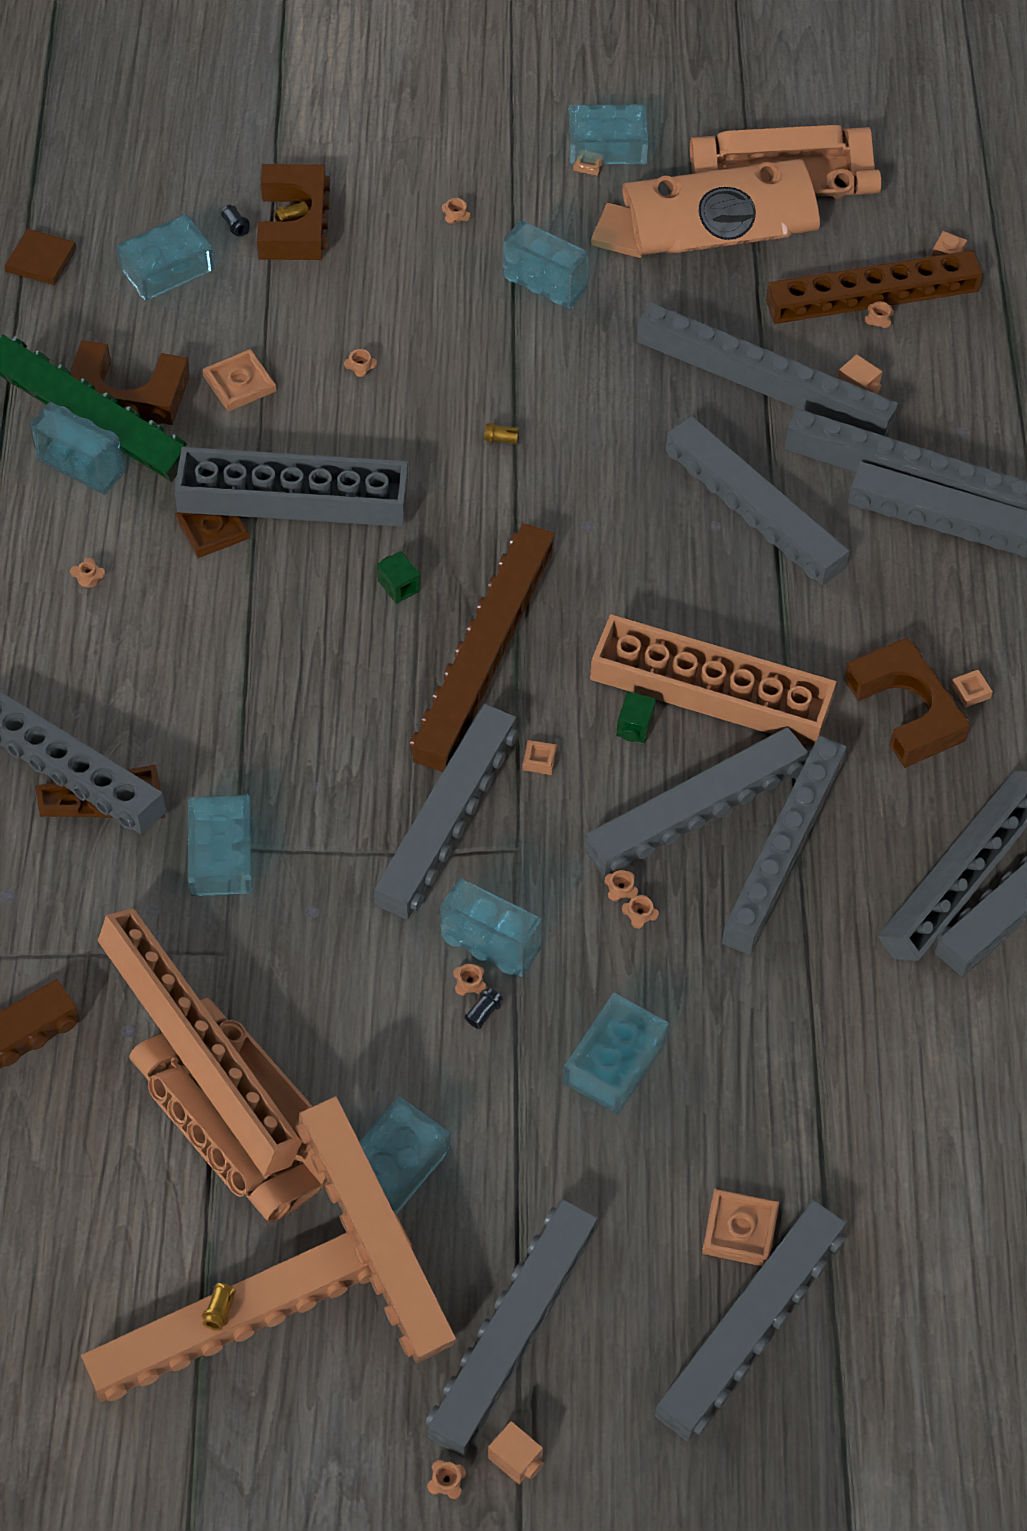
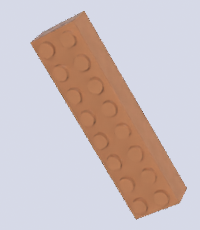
[590,614,837,747]

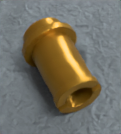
[274,201,309,222]
[483,421,519,445]
[202,1283,236,1331]

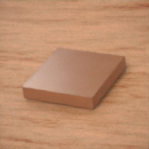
[591,203,642,258]
[202,349,277,412]
[702,1189,779,1266]

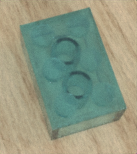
[568,104,648,164]
[116,214,215,301]
[503,220,589,309]
[30,402,125,495]
[188,795,253,896]
[440,877,542,978]
[563,993,669,1114]
[359,1096,451,1214]

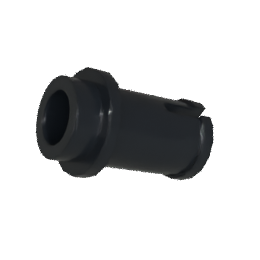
[221,205,250,237]
[464,988,503,1029]

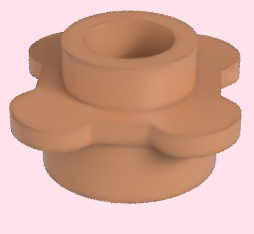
[442,198,470,224]
[865,301,894,328]
[344,349,377,377]
[70,558,105,588]
[604,870,638,901]
[622,895,659,928]
[453,964,486,996]
[427,1460,466,1499]

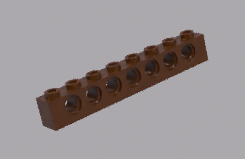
[766,250,983,324]

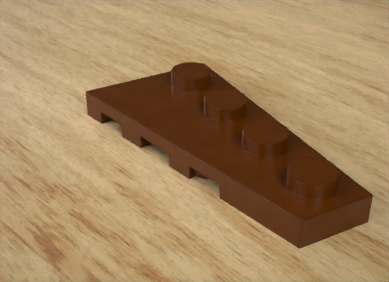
[35,765,165,818]

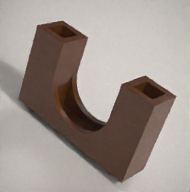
[257,164,331,260]
[70,340,190,425]
[843,637,970,768]

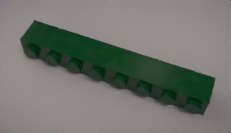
[0,334,187,482]

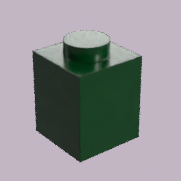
[377,551,420,604]
[616,691,656,744]

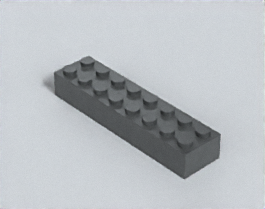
[175,447,408,527]

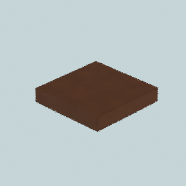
[4,228,76,285]
[175,512,250,559]

